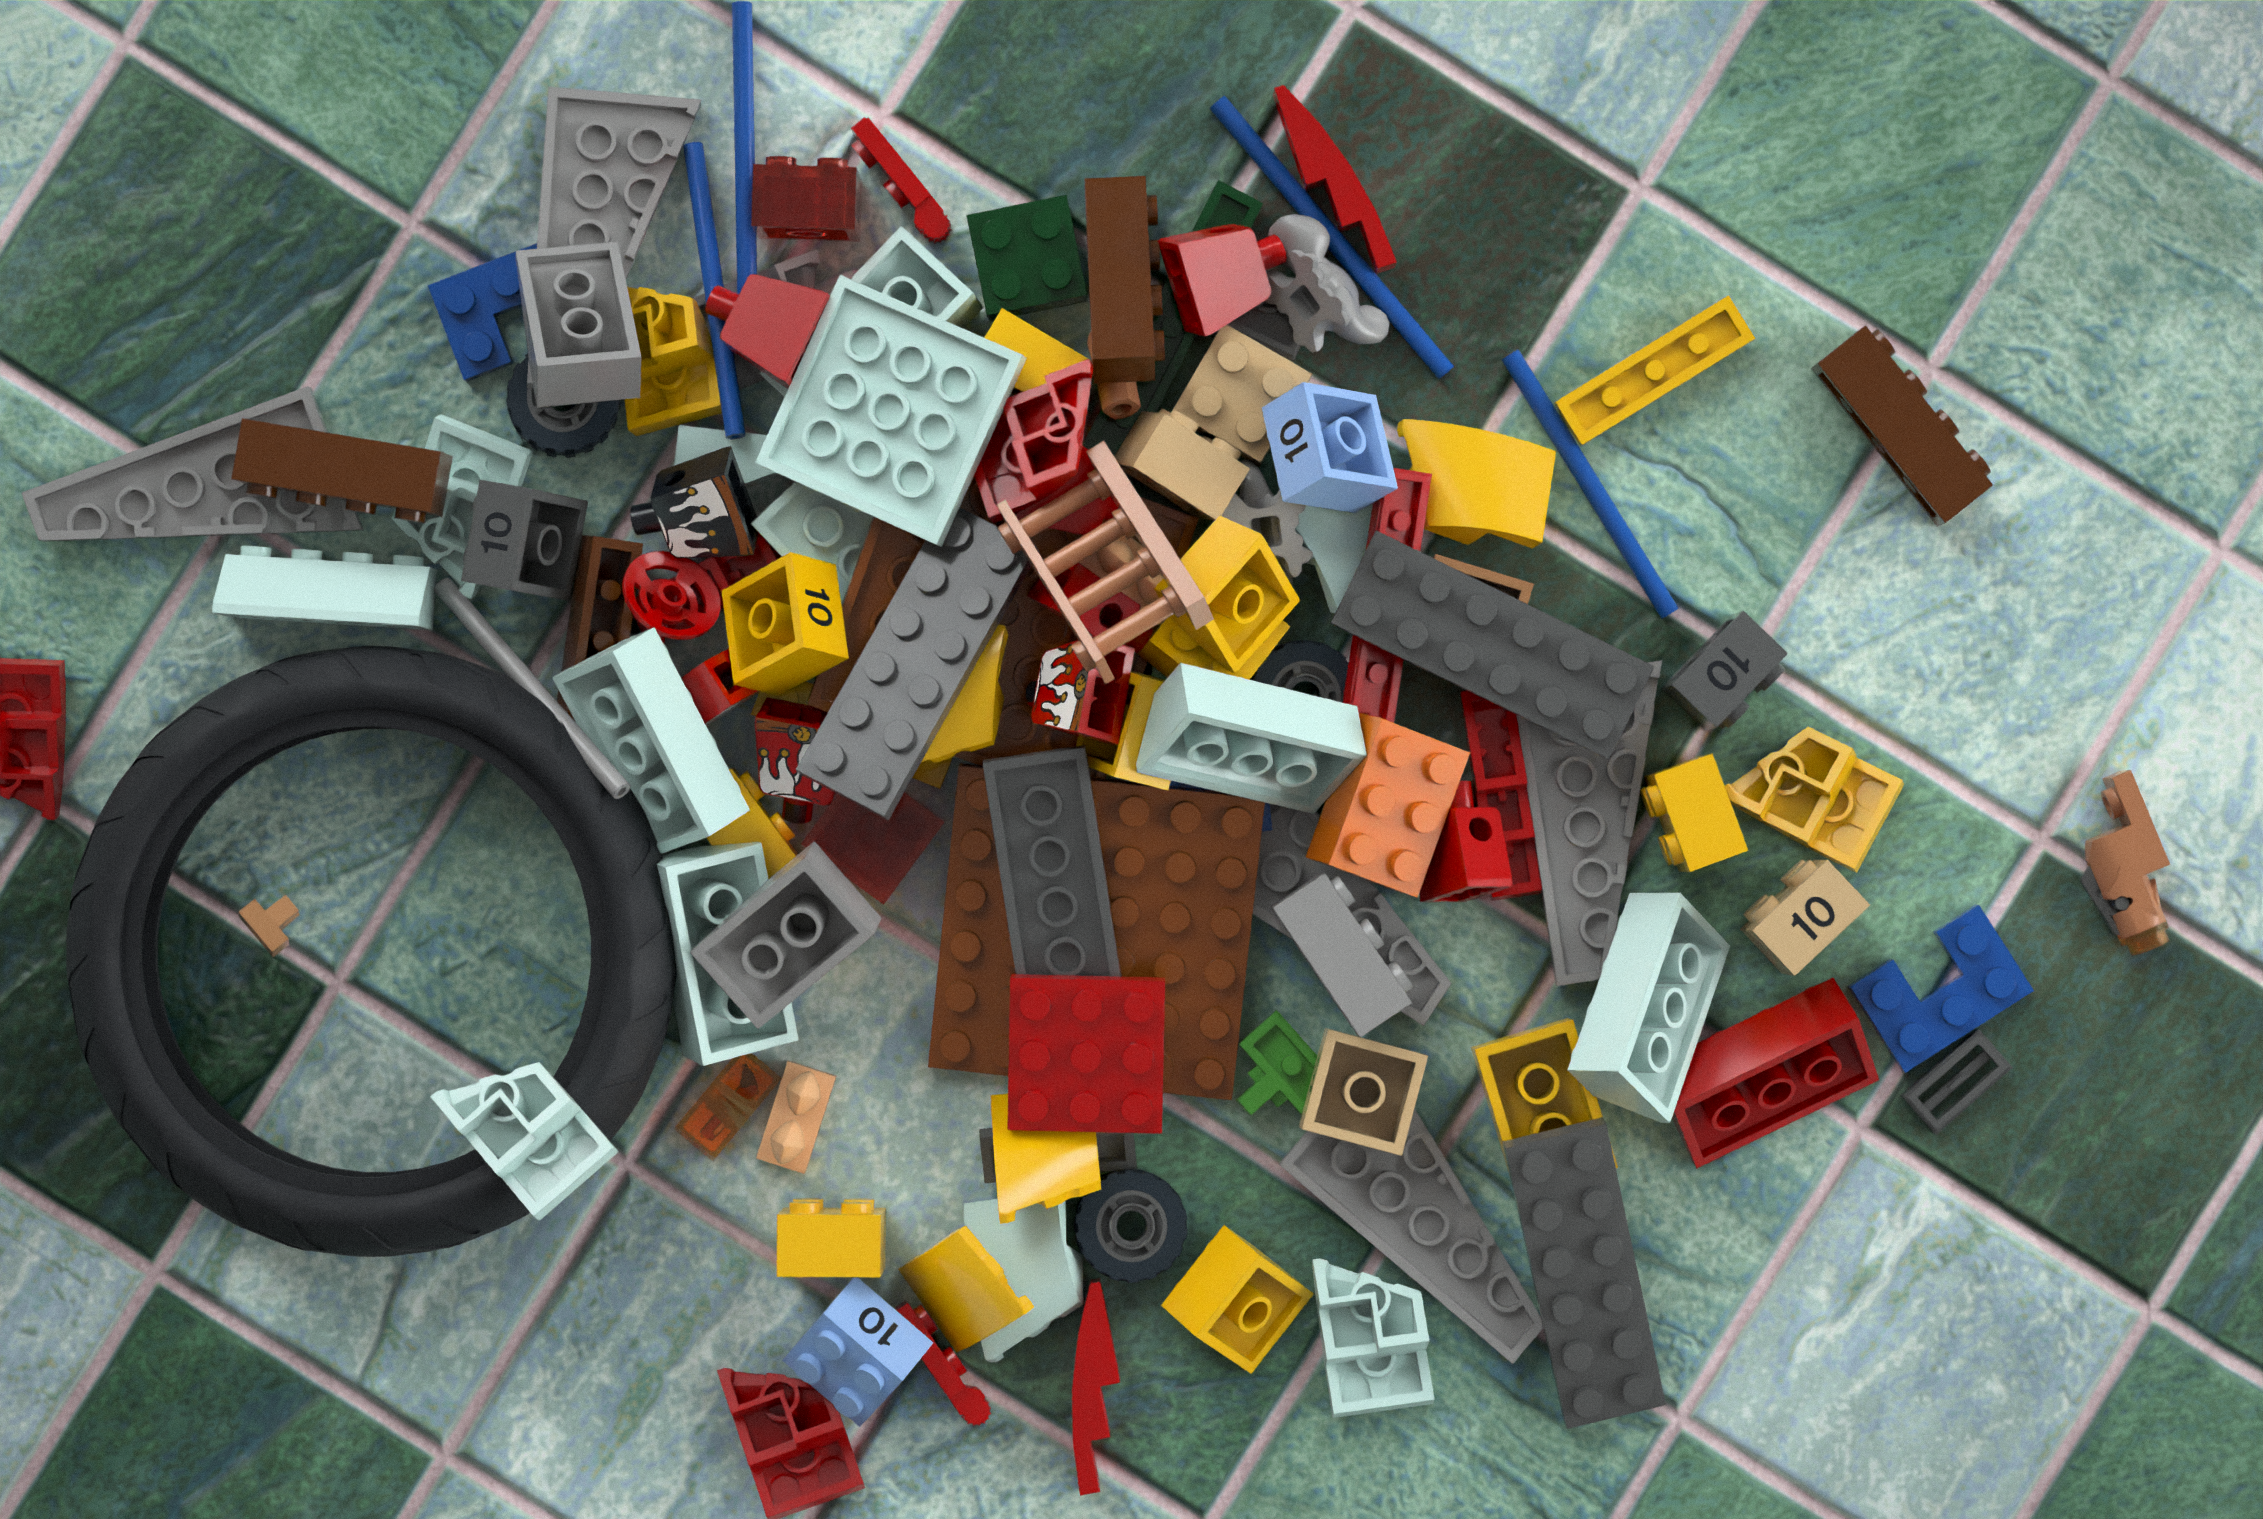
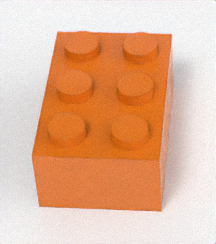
[1305,713,1470,898]

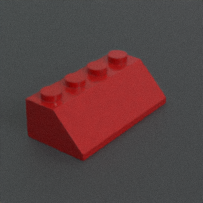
[1672,977,1879,1169]

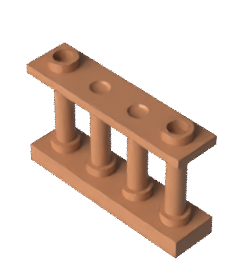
[997,441,1214,684]

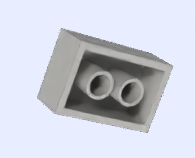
[1271,873,1414,1038]

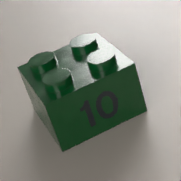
[966,195,1088,322]

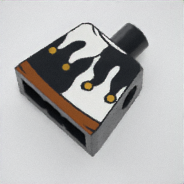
[630,446,759,558]

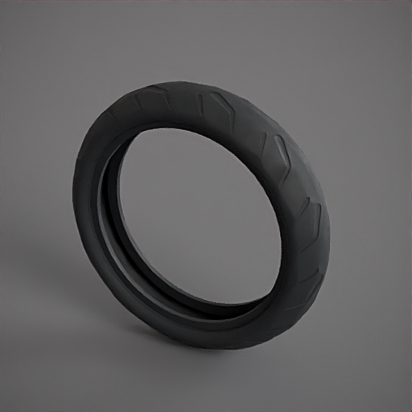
[66,646,677,1257]

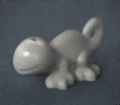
[1265,214,1389,353]
[1222,459,1313,585]

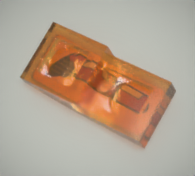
[674,1053,782,1161]

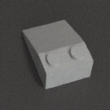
[516,242,641,408]
[690,841,882,1029]

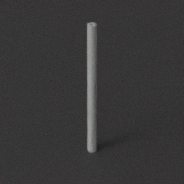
[434,578,630,799]

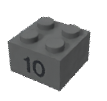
[461,480,588,601]
[1661,610,1788,730]

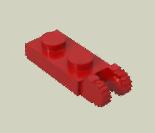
[850,117,952,244]
[894,1300,992,1426]

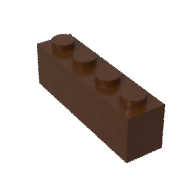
[1084,176,1165,383]
[1811,325,1993,527]
[231,418,453,523]
[557,535,643,721]

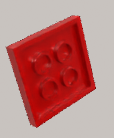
[1007,974,1166,1134]

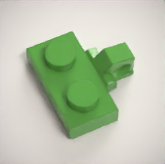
[1235,1010,1317,1116]

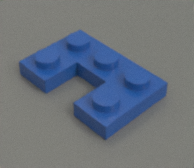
[428,243,537,382]
[1848,904,2034,1073]

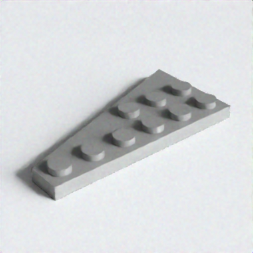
[527,86,701,389]
[21,386,364,542]
[1516,660,1662,986]
[1253,804,1452,1026]
[1279,1108,1543,1364]

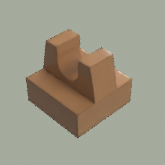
[238,895,300,957]

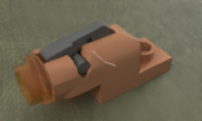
[2080,770,2170,956]

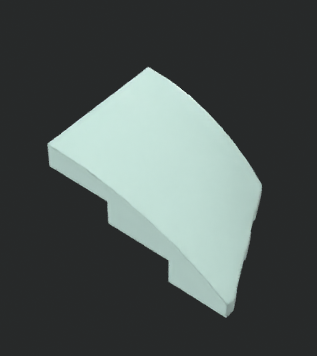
[392,414,533,599]
[1295,503,1373,613]
[430,1062,619,1221]
[964,1199,1084,1362]
[1312,1258,1435,1418]

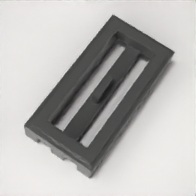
[1900,1029,2013,1135]

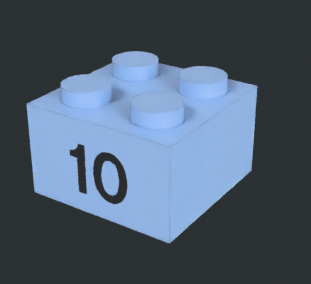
[1262,382,1398,513]
[782,1277,933,1427]

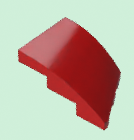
[974,359,1093,523]
[0,658,66,820]
[717,1368,865,1519]

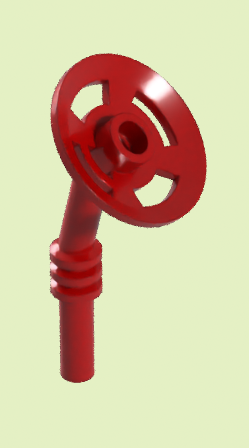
[622,551,721,645]

